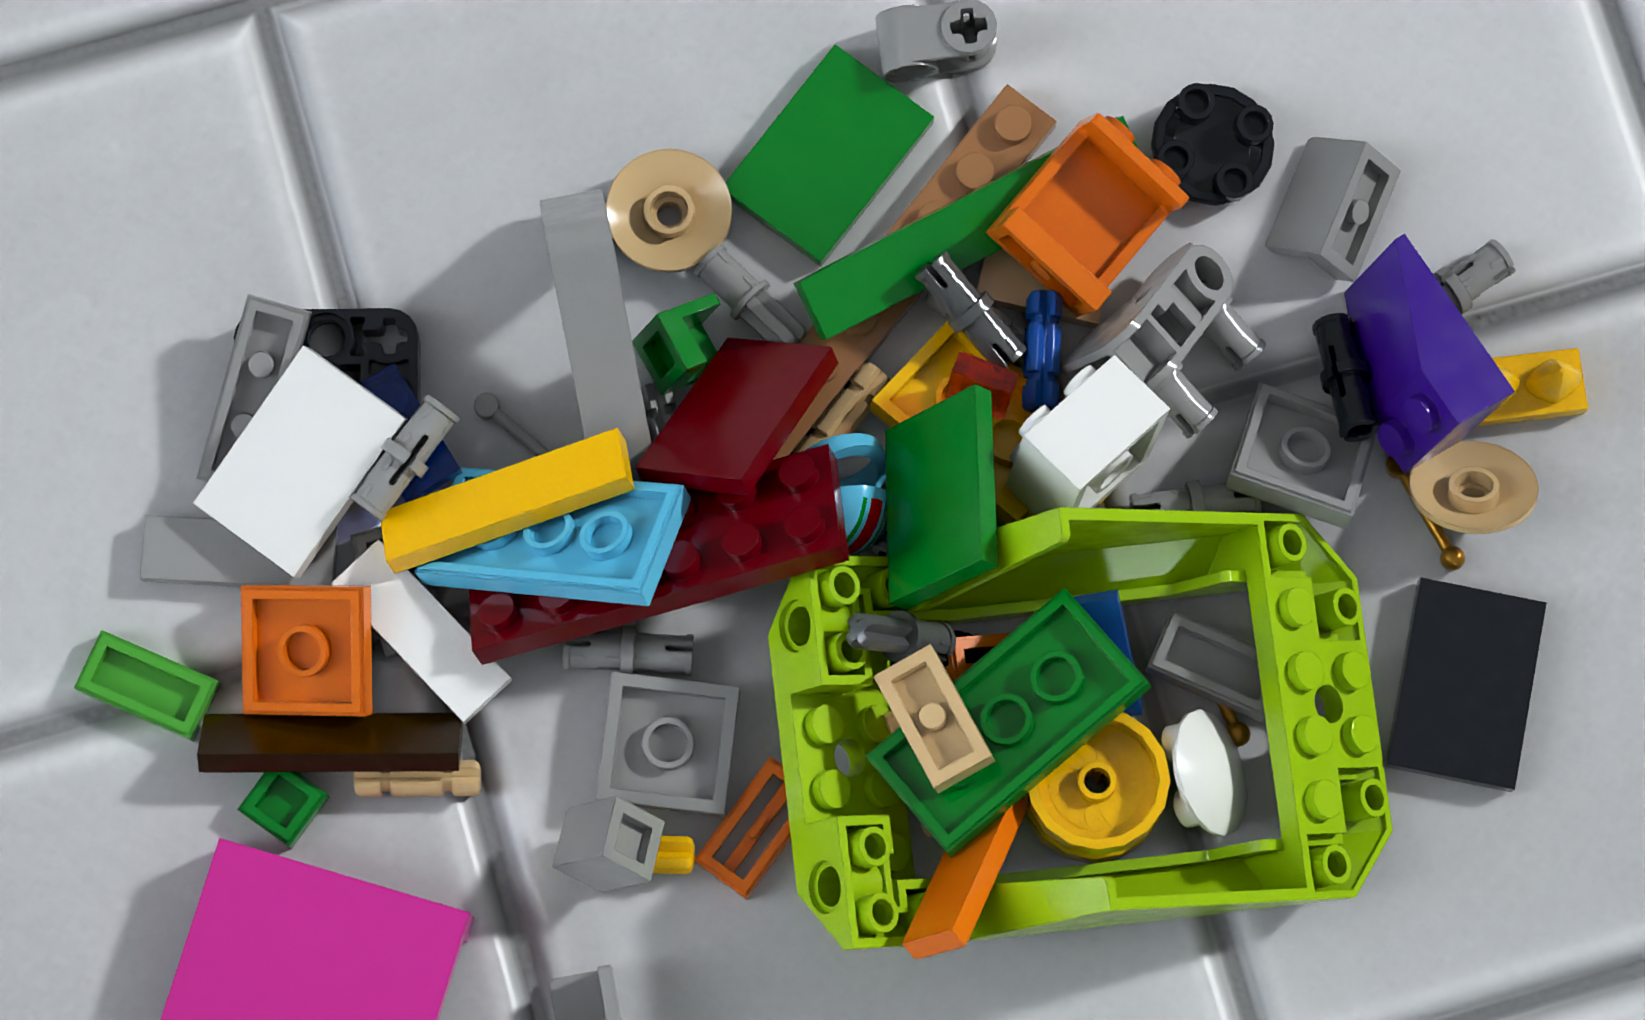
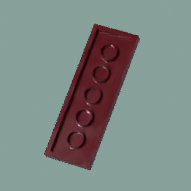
[469,444,849,665]

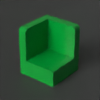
[632,293,721,396]

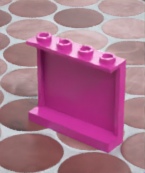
[160,838,475,1020]

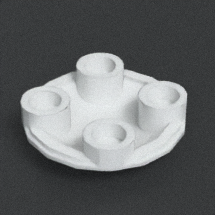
[1161,709,1247,837]

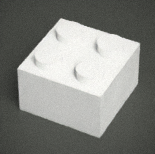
[1005,355,1170,515]

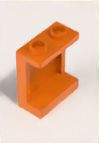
[985,113,1189,317]

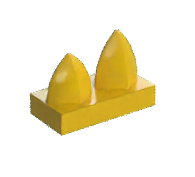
[1477,348,1588,427]

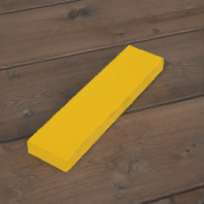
[381,428,635,574]

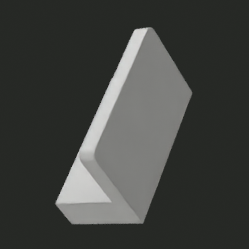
[1265,137,1401,282]

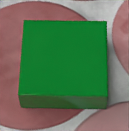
[237,772,330,849]

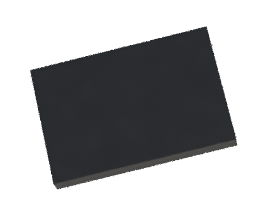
[1385,577,1547,792]

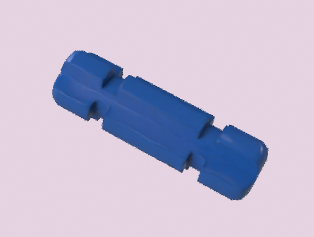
[1022,289,1063,413]

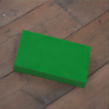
[725,44,934,267]
[885,384,998,610]

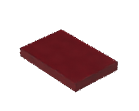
[635,337,839,496]

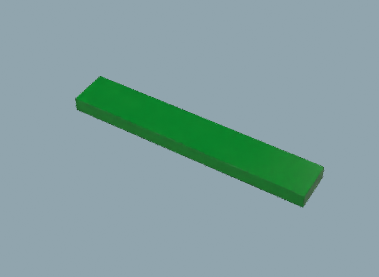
[793,116,1138,340]

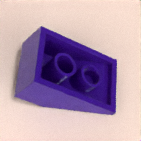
[1344,234,1515,474]

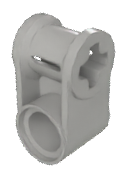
[875,0,997,83]

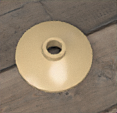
[606,149,732,273]
[1409,441,1539,534]

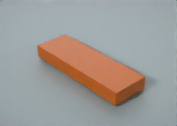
[902,798,1028,959]

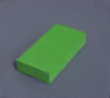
[74,630,221,742]

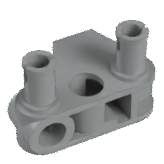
[1060,243,1266,439]

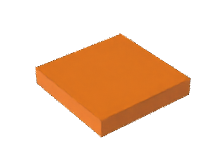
[241,584,373,717]

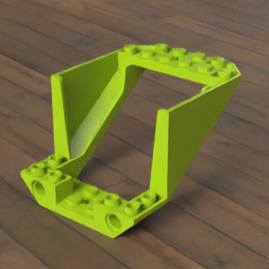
[768,507,1393,951]

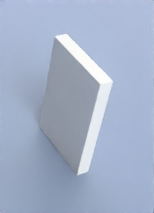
[193,345,409,578]

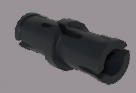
[1312,313,1380,442]

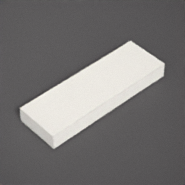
[331,539,512,724]

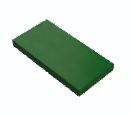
[865,587,1151,857]

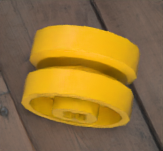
[1022,712,1170,864]

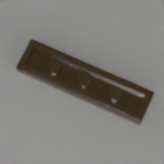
[197,713,463,773]

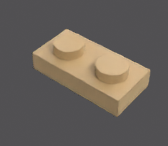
[873,644,996,793]

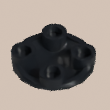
[1151,83,1275,206]

